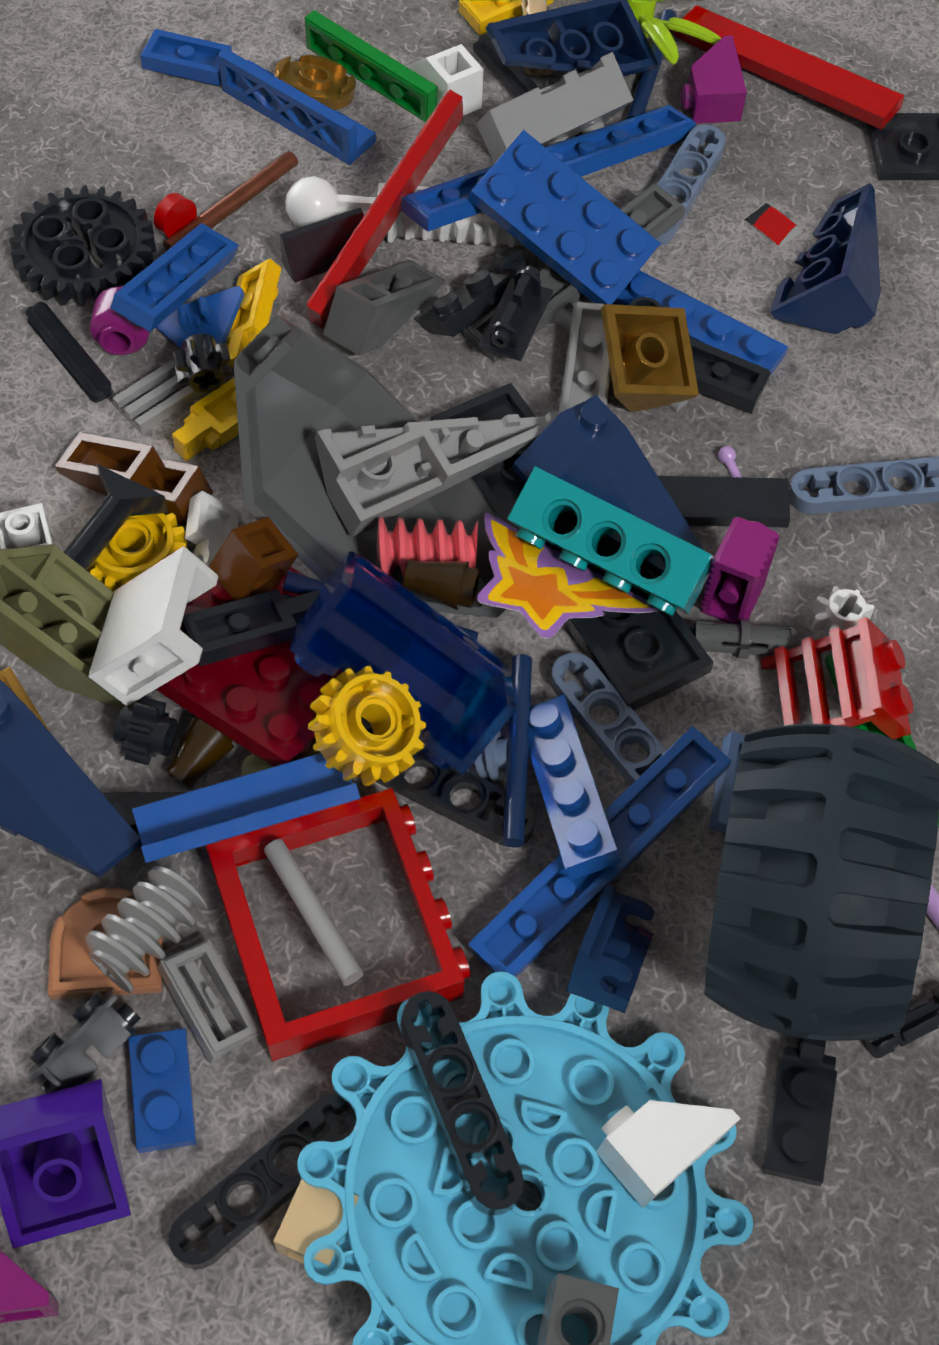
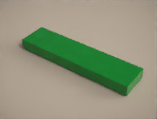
[304,10,438,122]

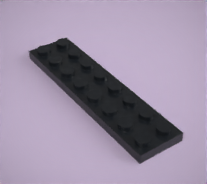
[430,383,714,710]

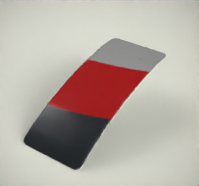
[744,203,803,247]

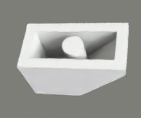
[596,1100,741,1208]

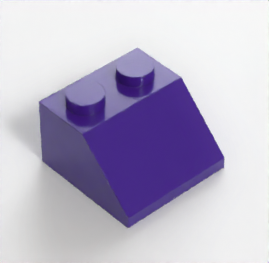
[0,1079,131,1249]

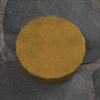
[274,55,356,110]

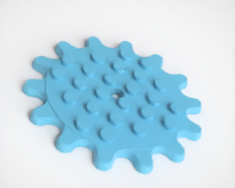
[297,971,754,1345]

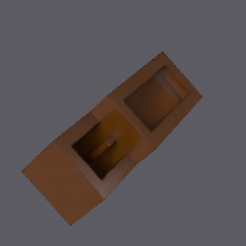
[55,432,213,526]

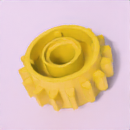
[87,513,187,592]
[308,666,426,786]

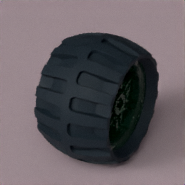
[704,723,939,1041]

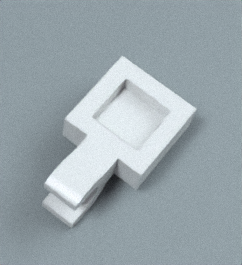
[185,491,240,567]

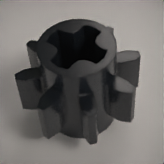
[173,334,232,392]
[113,697,177,766]

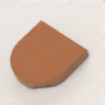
[48,888,163,999]

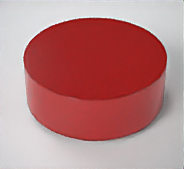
[154,193,197,238]

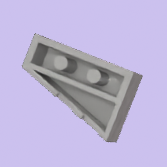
[476,52,633,163]

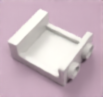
[88,546,218,706]

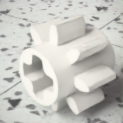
[811,586,875,637]

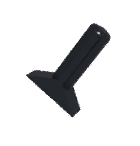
[64,464,168,571]

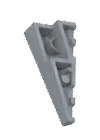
[315,411,559,537]

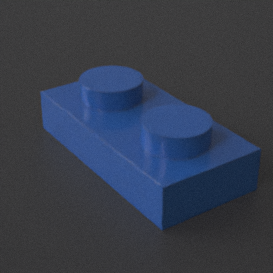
[140,29,232,86]
[129,1028,197,1153]

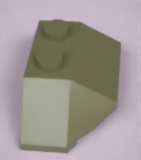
[0,544,142,709]

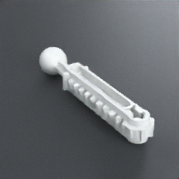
[285,176,528,249]

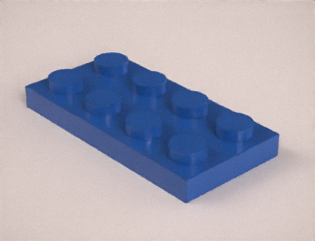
[467,129,661,304]

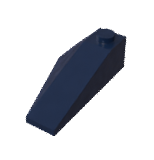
[485,0,659,76]
[770,183,881,334]
[512,395,705,576]
[0,680,142,877]

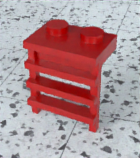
[761,617,913,740]

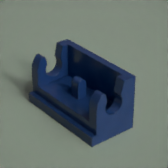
[566,884,655,1013]

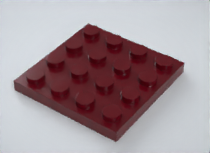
[155,567,410,767]

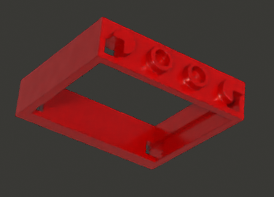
[206,788,471,1062]

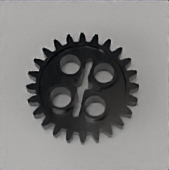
[9,185,156,307]

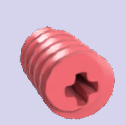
[377,517,478,580]

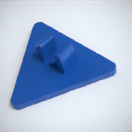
[156,286,244,350]

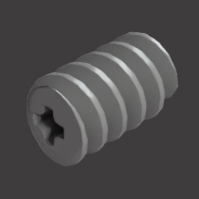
[85,865,208,993]

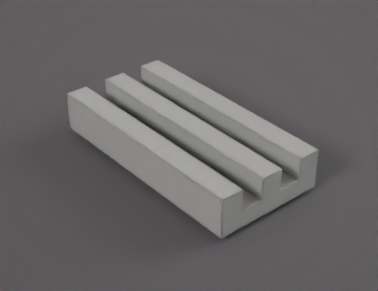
[112,358,206,434]
[158,939,263,1065]

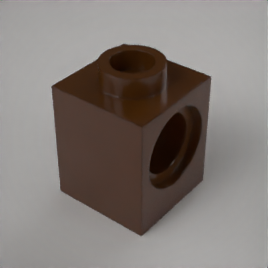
[209,517,299,601]

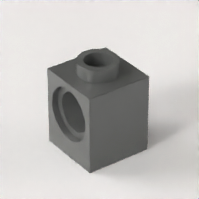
[537,1273,619,1345]

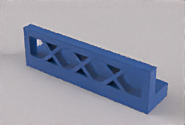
[218,49,376,165]
[132,753,361,863]

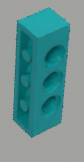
[507,466,714,616]

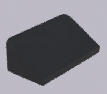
[280,207,373,283]

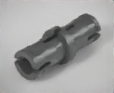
[692,619,796,659]

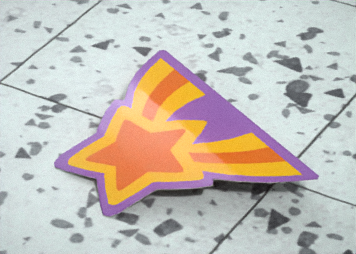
[477,513,659,639]

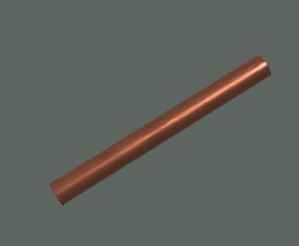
[163,151,298,251]

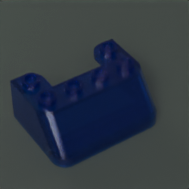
[290,551,516,775]

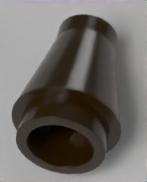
[403,559,480,611]
[165,717,235,789]

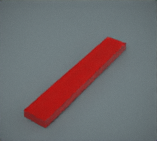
[674,5,905,130]
[306,90,463,328]

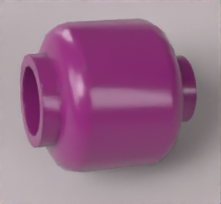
[90,287,150,355]

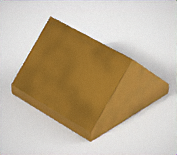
[601,304,699,412]

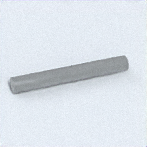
[264,839,363,986]

